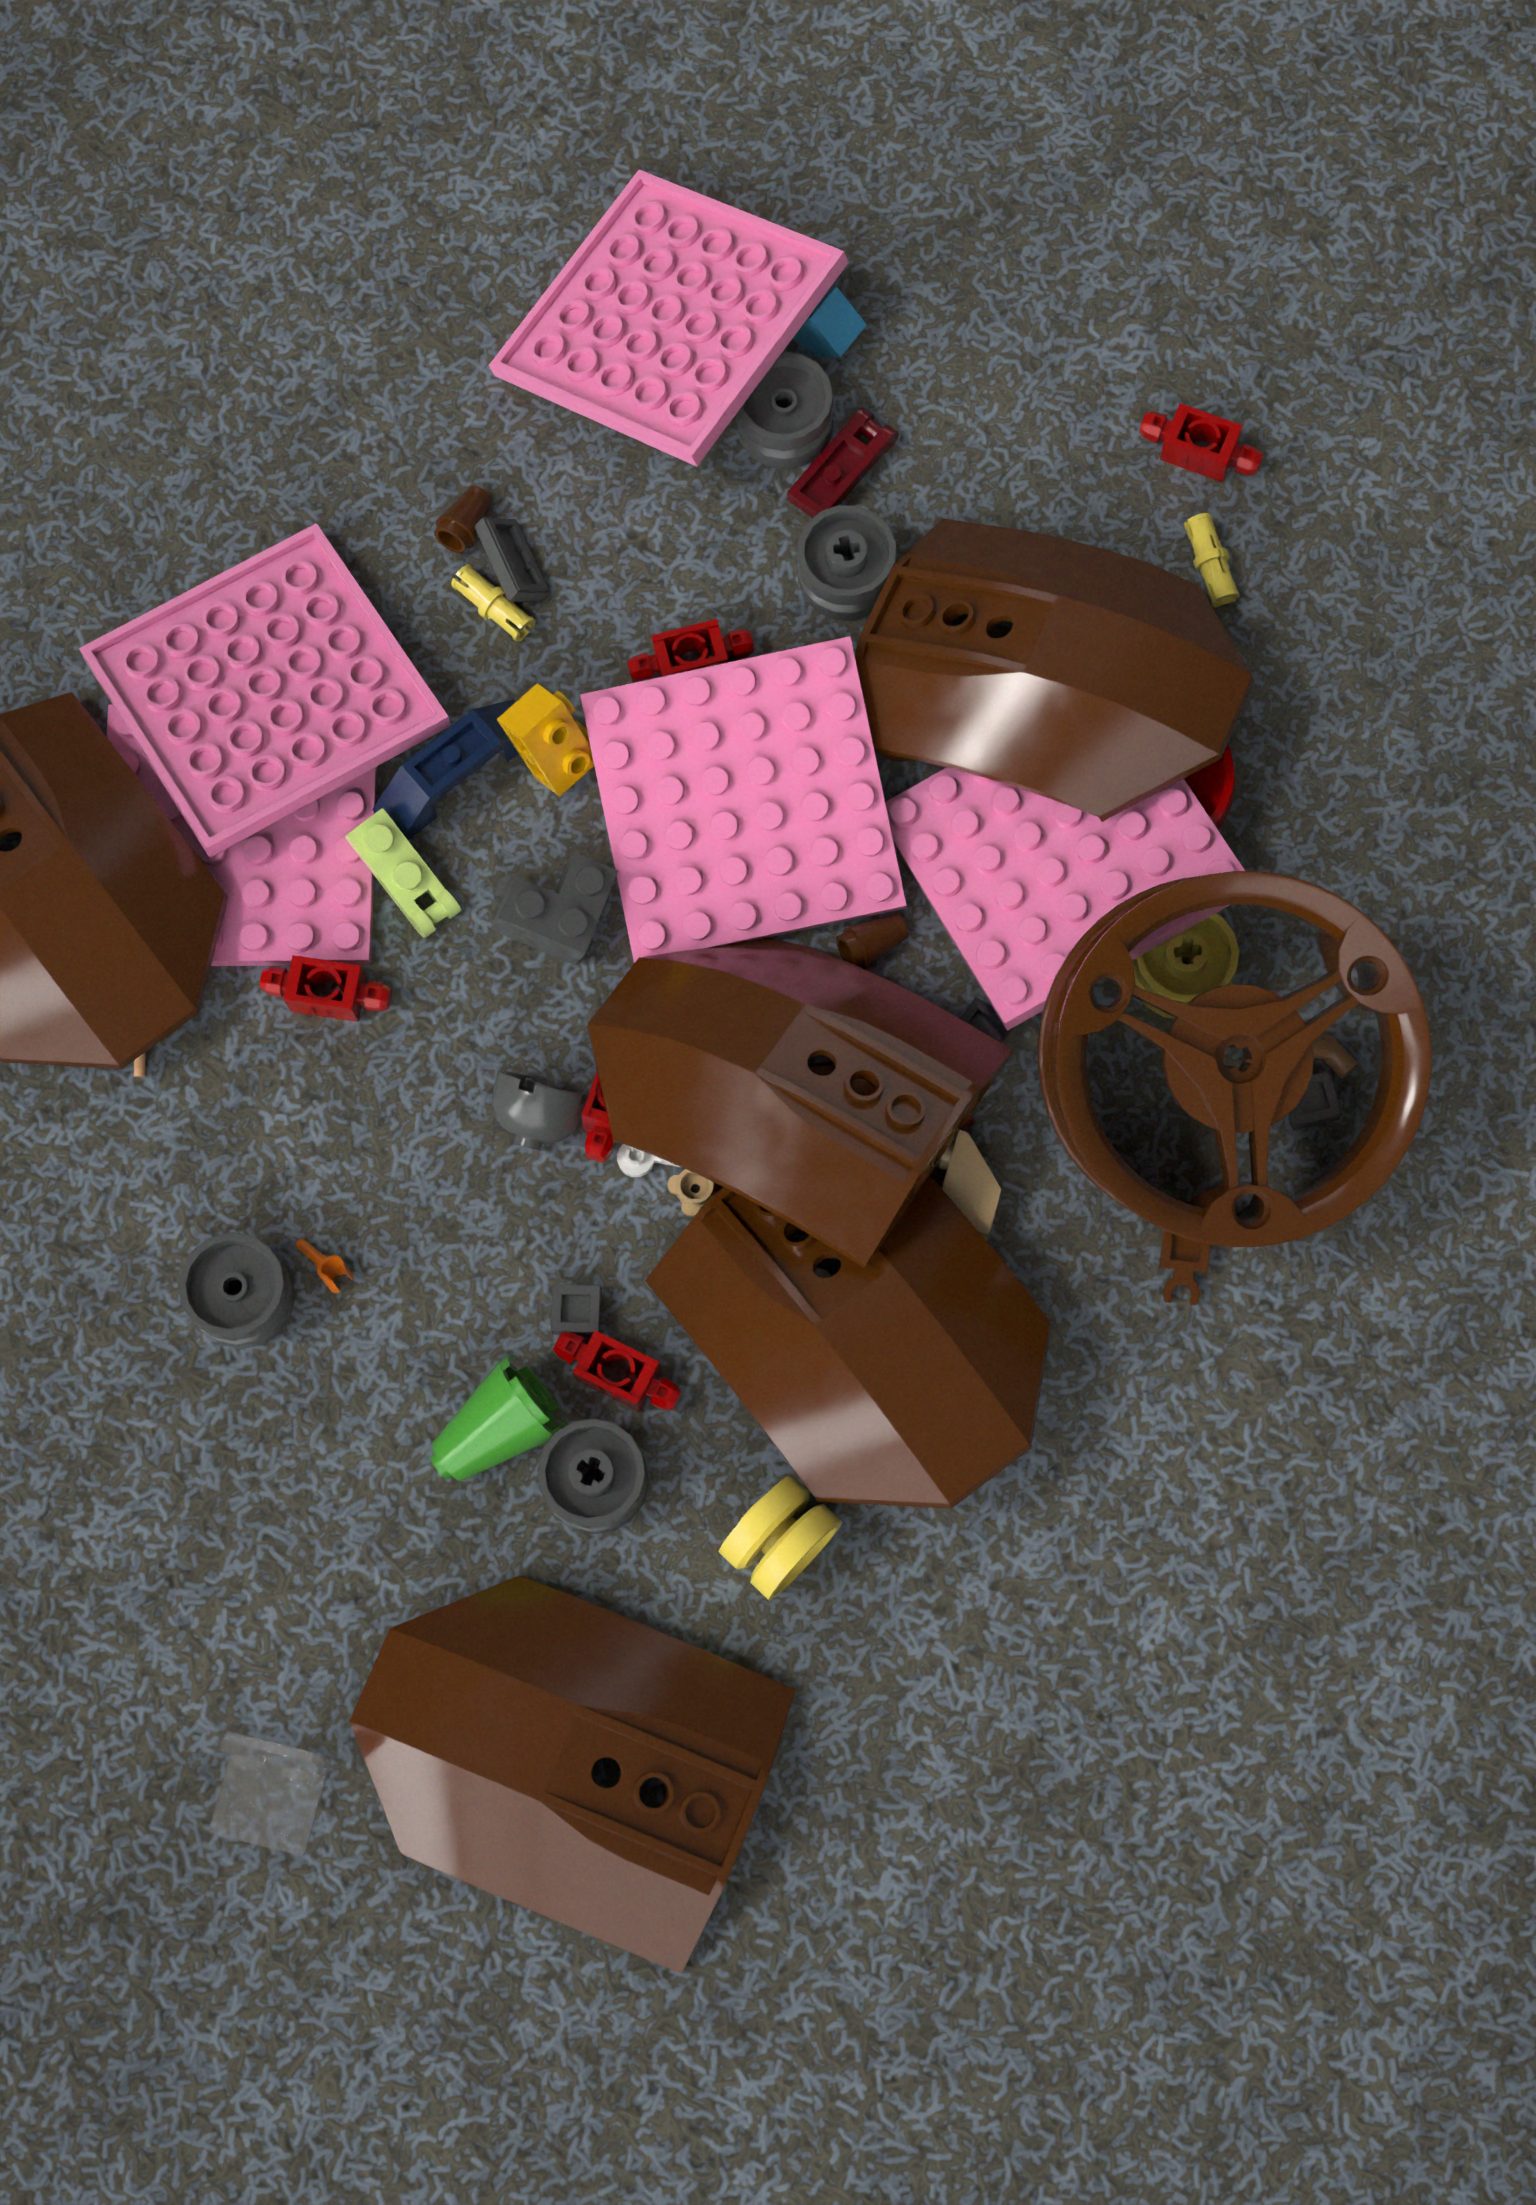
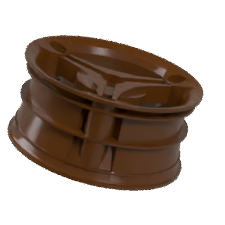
[1038,871,1432,1247]

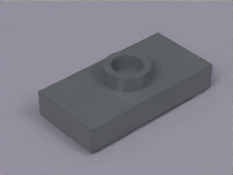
[474,517,550,602]

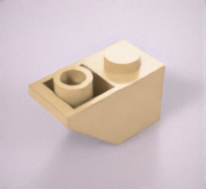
[939,1130,1002,1242]

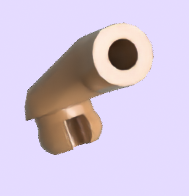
[1312,1034,1359,1079]

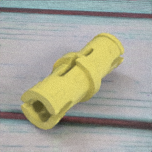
[1184,513,1240,607]
[451,564,536,642]

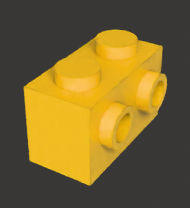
[497,683,594,797]

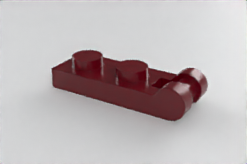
[787,407,899,518]

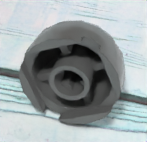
[492,1071,588,1150]

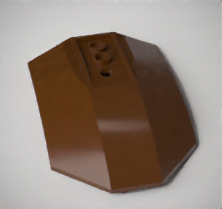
[855,519,1254,822]
[0,692,228,1069]
[587,938,1013,1268]
[645,1175,1051,1509]
[350,1575,796,1974]

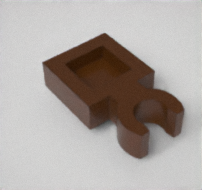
[1159,1230,1210,1305]

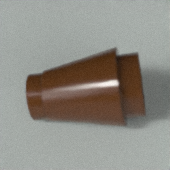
[434,486,492,553]
[836,914,909,969]

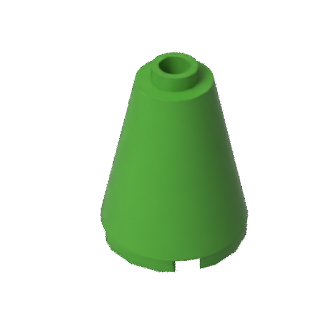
[430,1354,568,1482]

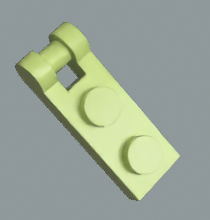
[345,808,461,938]

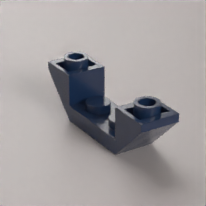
[372,699,519,840]

